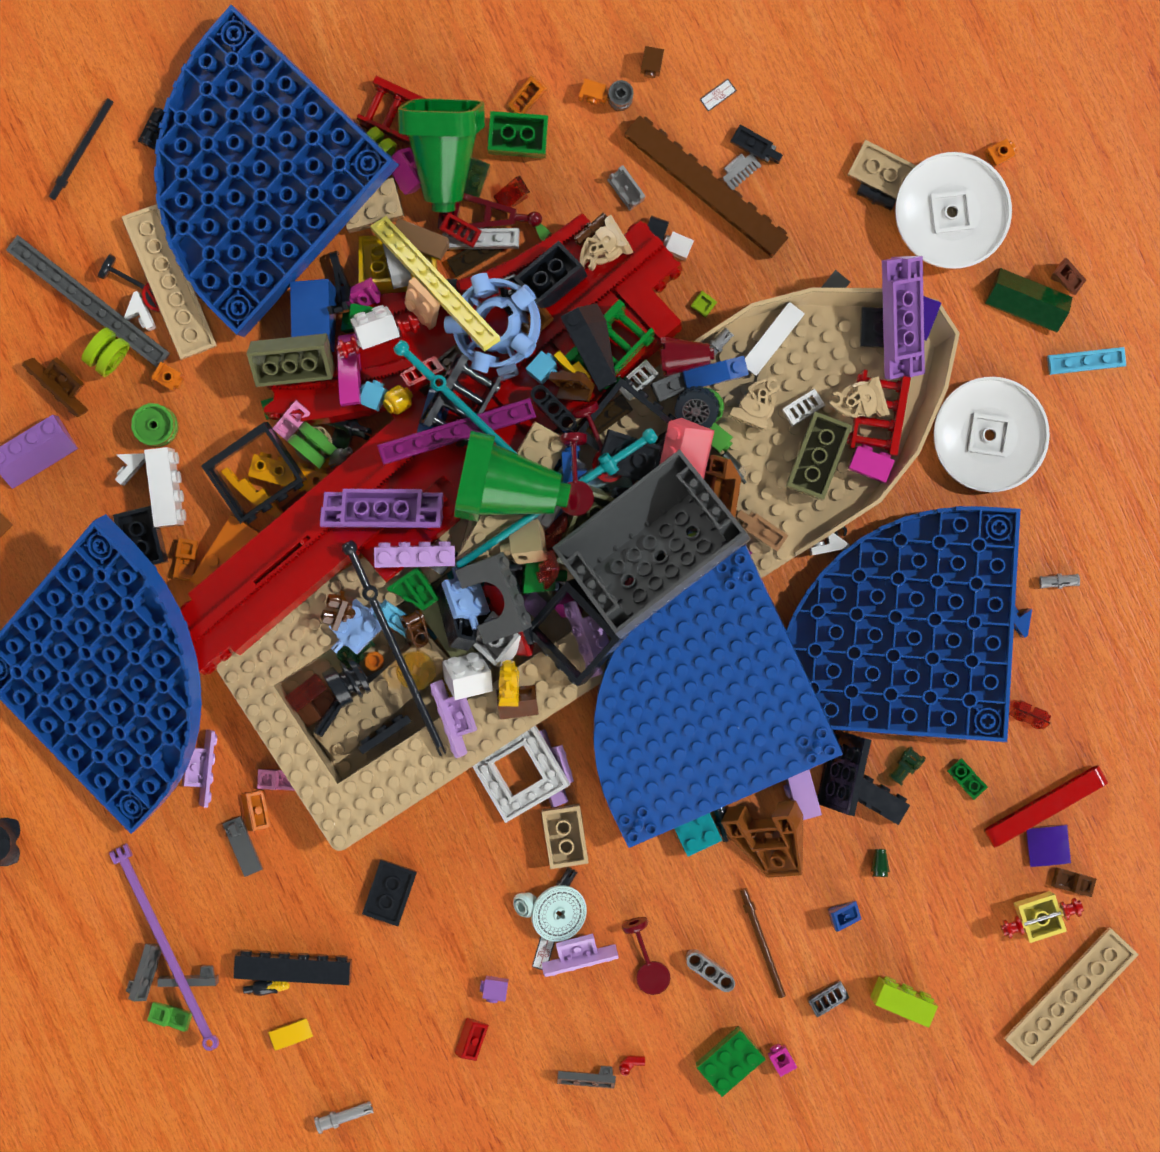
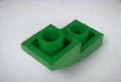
[947,758,988,800]

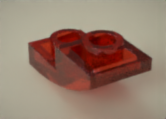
[536,550,560,589]

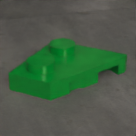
[387,567,441,610]

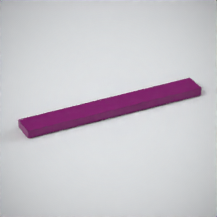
[377,398,536,465]

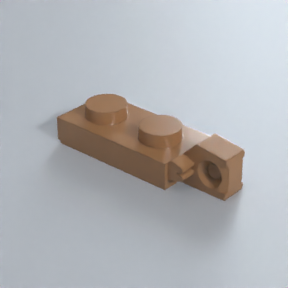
[736,510,788,552]

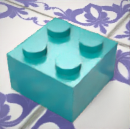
[674,813,723,857]

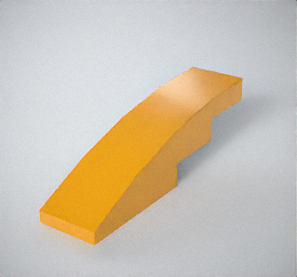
[221,467,284,518]

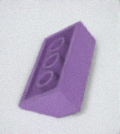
[0,415,78,489]

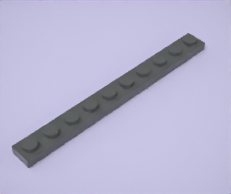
[6,235,171,367]

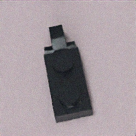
[730,125,783,164]

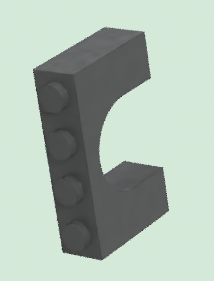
[455,552,532,644]

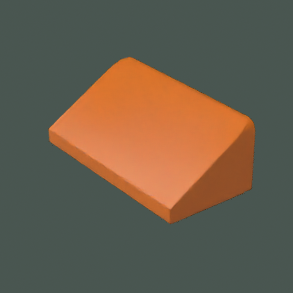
[241,790,271,831]

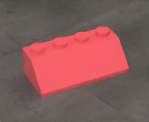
[659,418,714,479]

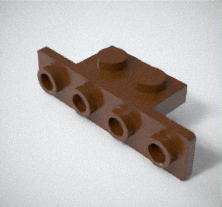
[22,357,88,417]

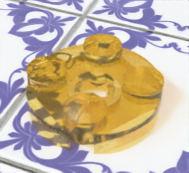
[396,651,436,690]

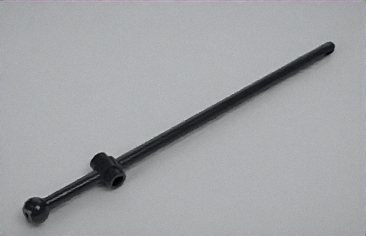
[342,540,446,757]

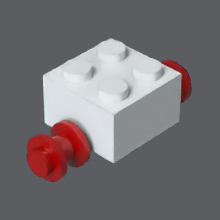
[336,305,420,359]

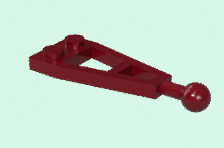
[437,193,542,231]

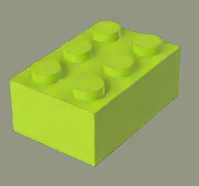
[870,976,938,1028]

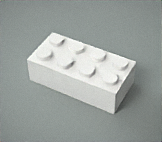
[144,447,186,528]

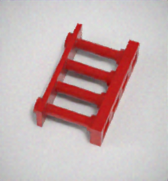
[357,75,426,145]
[846,369,911,457]

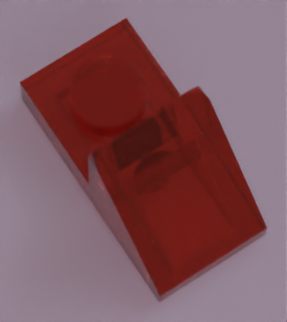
[493,176,530,213]

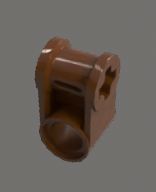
[400,608,429,648]

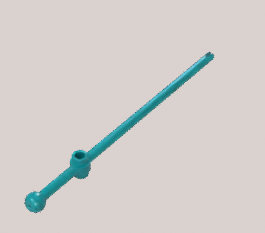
[393,340,517,454]
[456,428,658,568]

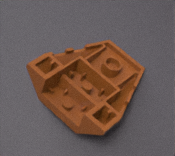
[704,455,741,518]

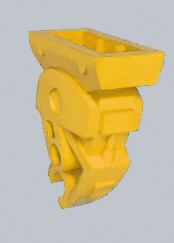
[499,660,519,706]

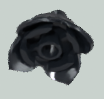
[0,817,21,866]

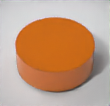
[364,651,384,671]

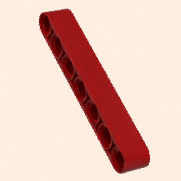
[984,765,1108,848]

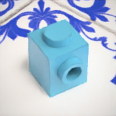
[526,351,558,385]
[360,380,388,412]

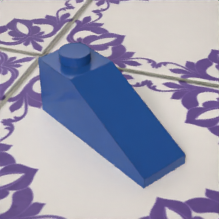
[682,356,749,389]

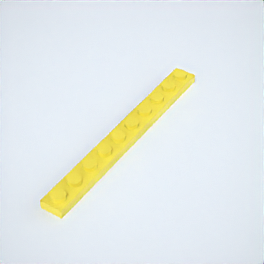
[370,216,500,352]

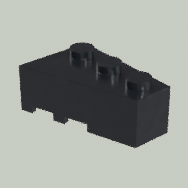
[858,774,910,825]

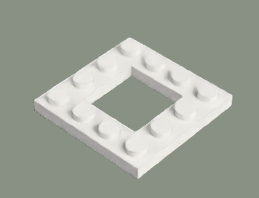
[472,725,571,823]

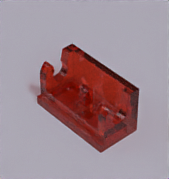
[285,673,329,712]

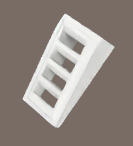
[619,360,659,401]
[782,389,825,427]

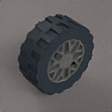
[674,386,719,428]

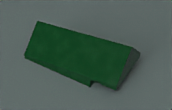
[985,268,1073,333]

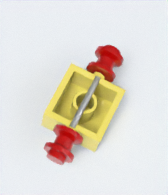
[1000,891,1084,943]

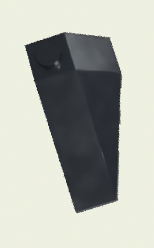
[560,303,617,391]

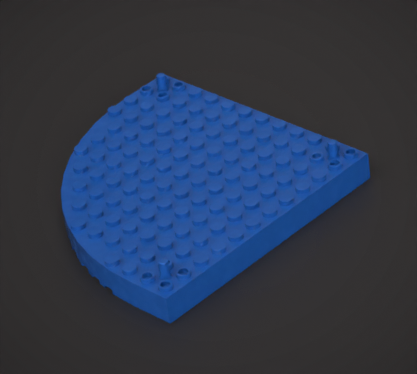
[154,5,399,337]
[786,506,1021,743]
[0,514,202,834]
[594,544,843,848]

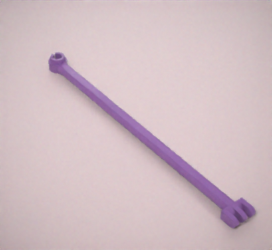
[109,843,219,1051]

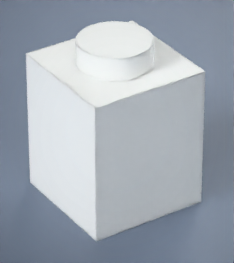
[663,232,694,261]

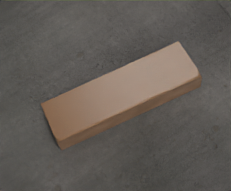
[395,218,450,261]

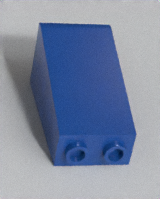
[290,279,337,352]

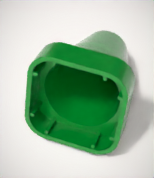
[398,99,485,212]
[454,431,571,522]

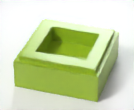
[690,291,717,318]

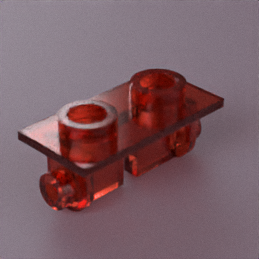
[1009,700,1051,730]

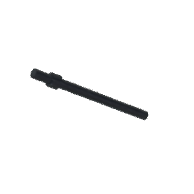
[48,98,114,200]

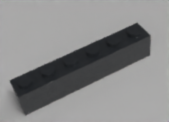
[233,950,352,986]

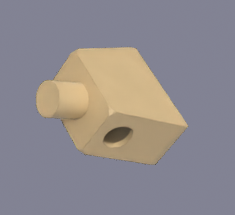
[500,519,548,564]

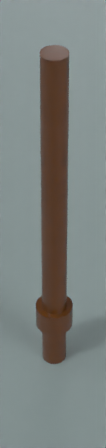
[739,888,786,998]

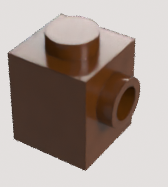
[641,46,664,78]

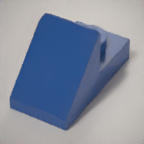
[562,449,587,483]
[1014,607,1032,638]

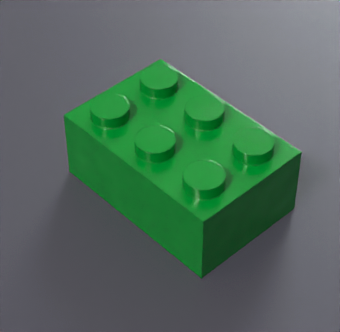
[487,111,549,159]
[696,1026,766,1097]

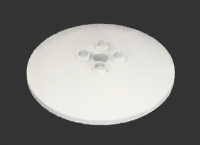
[895,152,1012,269]
[933,377,1050,492]

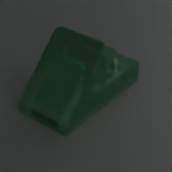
[464,157,490,197]

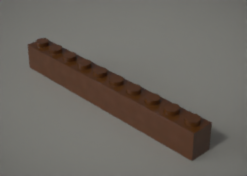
[625,115,789,258]

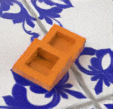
[173,538,198,581]

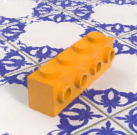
[248,452,329,492]

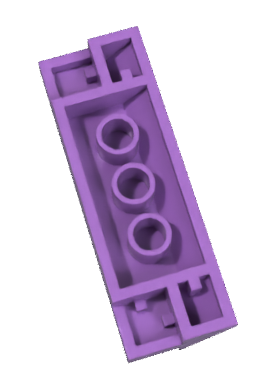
[882,256,925,380]
[320,489,444,528]

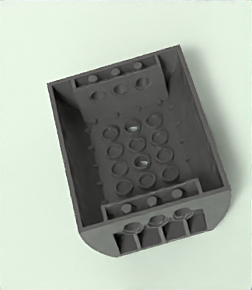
[552,450,751,639]

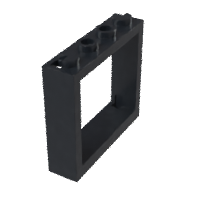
[575,376,677,482]
[201,422,307,524]
[530,579,629,687]

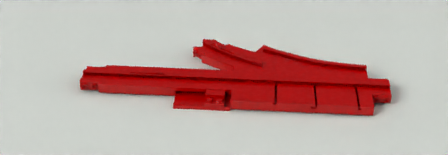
[180,213,683,675]

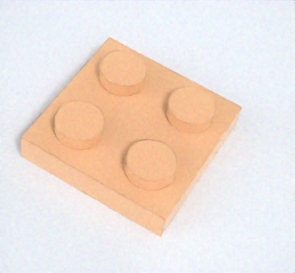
[405,277,440,330]

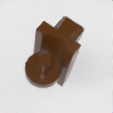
[320,590,356,631]

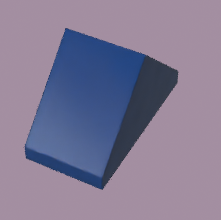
[828,901,861,932]

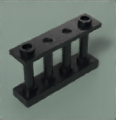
[419,354,502,447]

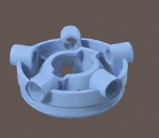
[444,273,541,373]

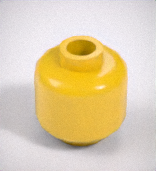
[382,385,413,415]

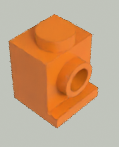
[579,78,608,105]
[984,138,1017,168]
[151,362,184,391]

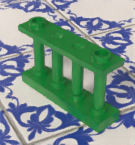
[565,299,654,392]

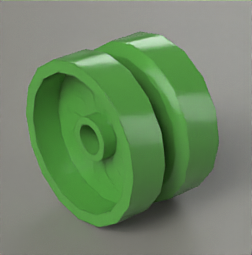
[131,403,179,447]
[287,421,337,469]

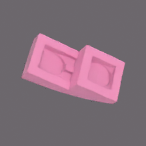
[272,400,310,441]
[257,769,295,791]

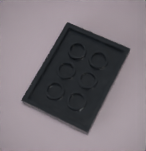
[817,730,871,816]

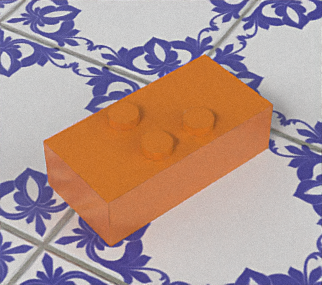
[190,515,260,585]

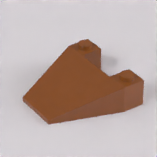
[721,800,803,878]

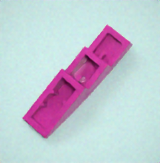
[338,333,361,406]

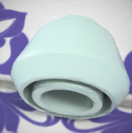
[513,892,537,918]

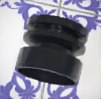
[322,656,371,708]

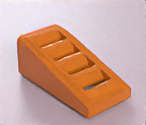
[507,75,548,114]

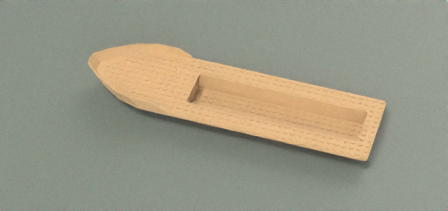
[216,287,960,851]

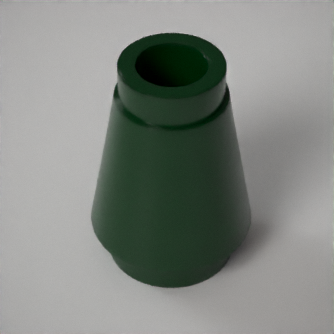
[871,849,890,877]

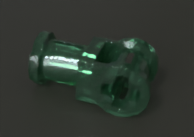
[336,640,375,668]
[888,746,926,786]

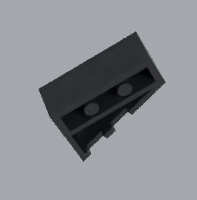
[435,581,478,651]

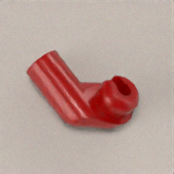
[619,1056,645,1076]

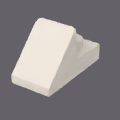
[124,291,157,331]
[115,453,146,485]
[809,533,850,556]

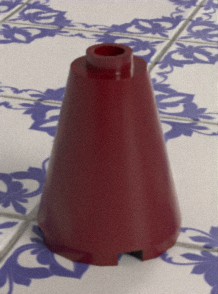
[661,337,715,376]

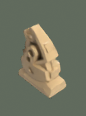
[580,215,633,271]
[829,376,890,418]
[729,377,780,432]

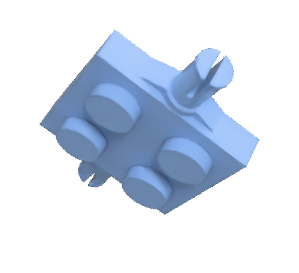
[441,566,490,630]
[329,599,382,654]

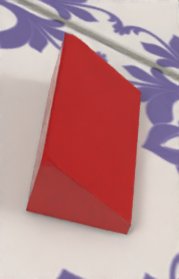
[455,1018,489,1061]

